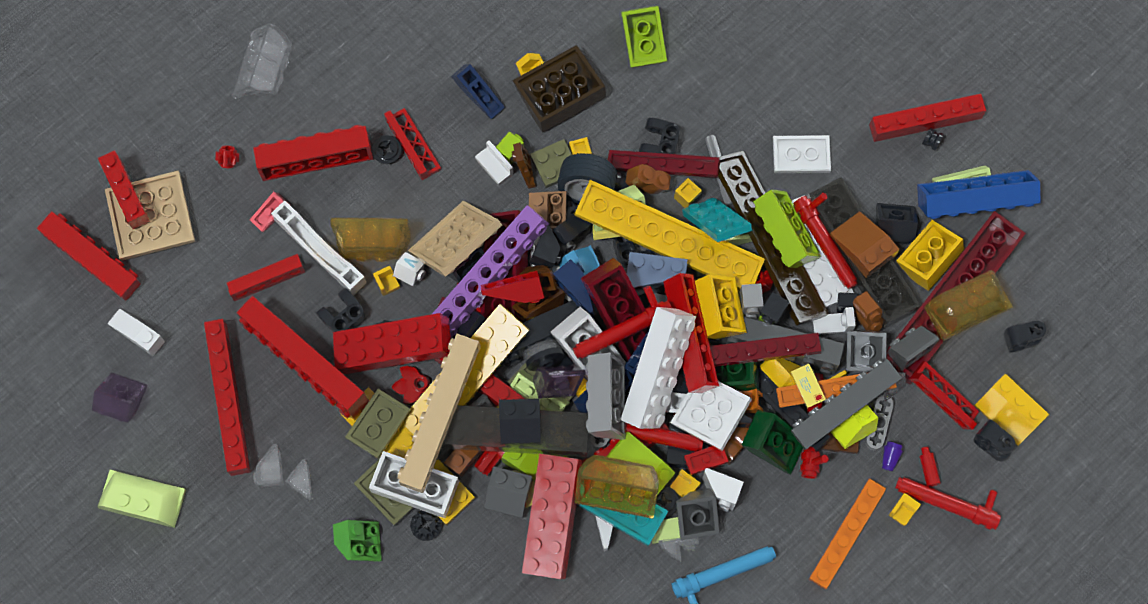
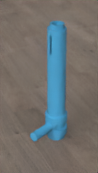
[671,546,776,604]

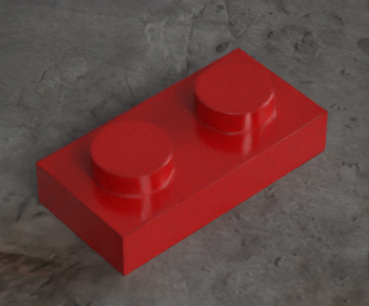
[684,446,729,475]

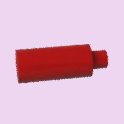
[919,447,941,487]

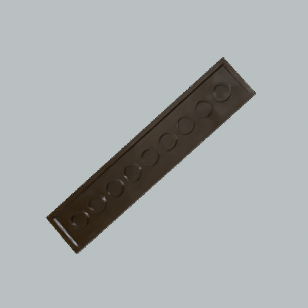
[718,151,829,326]

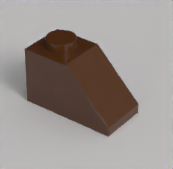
[519,265,557,291]

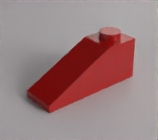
[481,271,544,303]

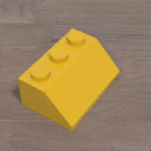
[896,220,964,291]
[695,274,747,339]
[974,374,1049,446]

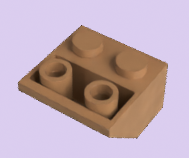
[528,191,567,234]

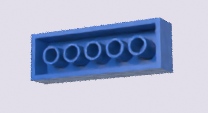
[917,170,1041,219]

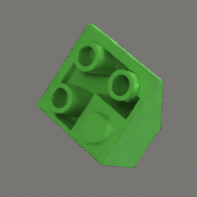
[333,520,382,562]

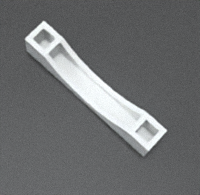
[271,201,366,296]

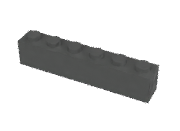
[791,359,902,450]

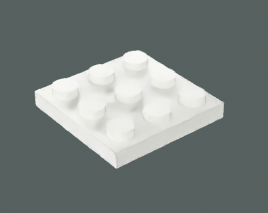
[670,381,752,451]

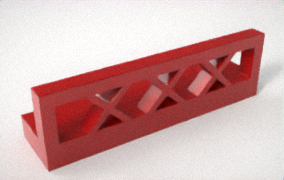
[384,108,442,180]
[227,254,305,302]
[909,361,979,430]

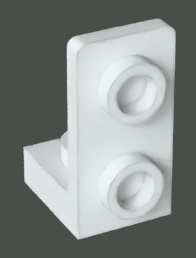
[813,307,856,334]

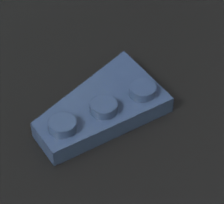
[627,252,688,288]

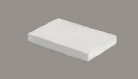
[773,135,831,173]

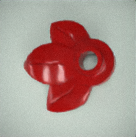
[391,366,430,404]

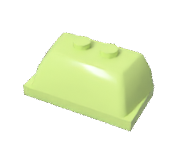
[98,470,186,528]

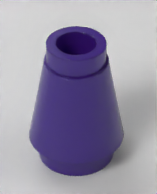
[882,441,903,472]

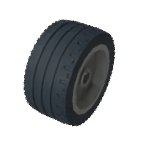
[558,153,616,204]

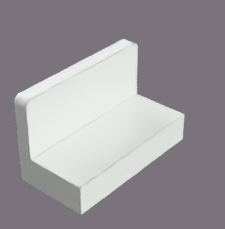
[475,141,513,186]

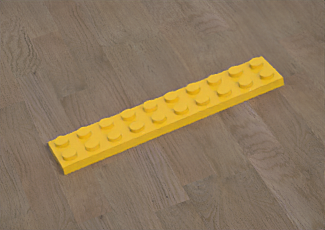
[574,180,765,290]

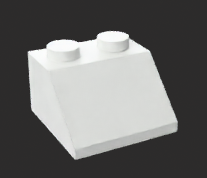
[702,468,744,512]

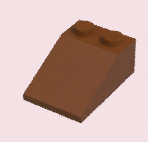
[830,211,899,278]

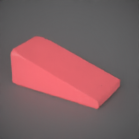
[250,191,291,232]

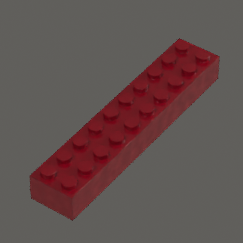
[886,211,1026,385]

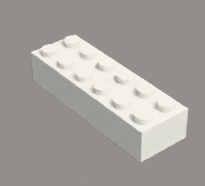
[621,307,696,429]

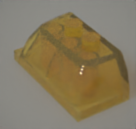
[331,218,411,262]
[924,271,1013,341]
[575,455,659,519]

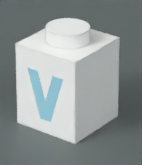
[393,252,425,286]

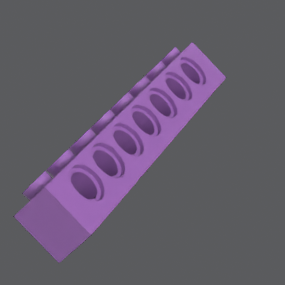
[432,205,549,337]

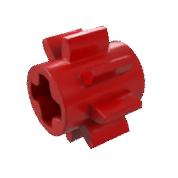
[215,145,239,168]
[755,270,773,294]

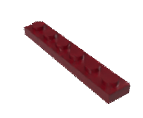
[608,150,720,178]
[710,333,821,367]

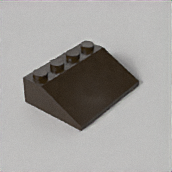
[513,45,606,133]

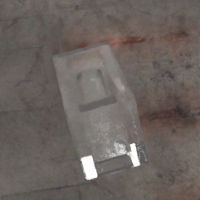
[253,444,284,489]

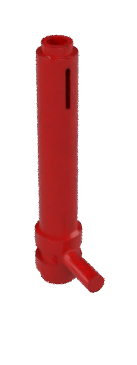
[793,193,858,290]
[572,286,672,359]
[800,373,828,479]
[625,422,703,452]
[895,477,1001,530]

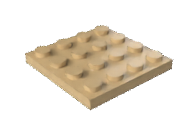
[105,171,195,261]
[408,201,502,277]

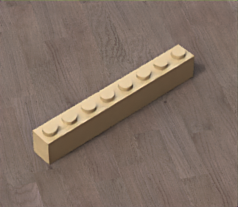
[397,334,480,493]

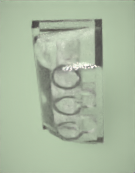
[231,23,292,99]

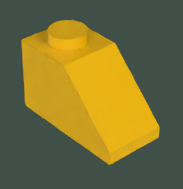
[760,358,802,388]

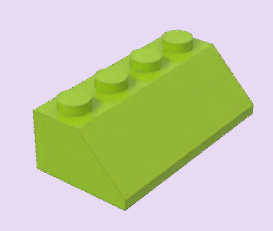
[753,190,822,268]

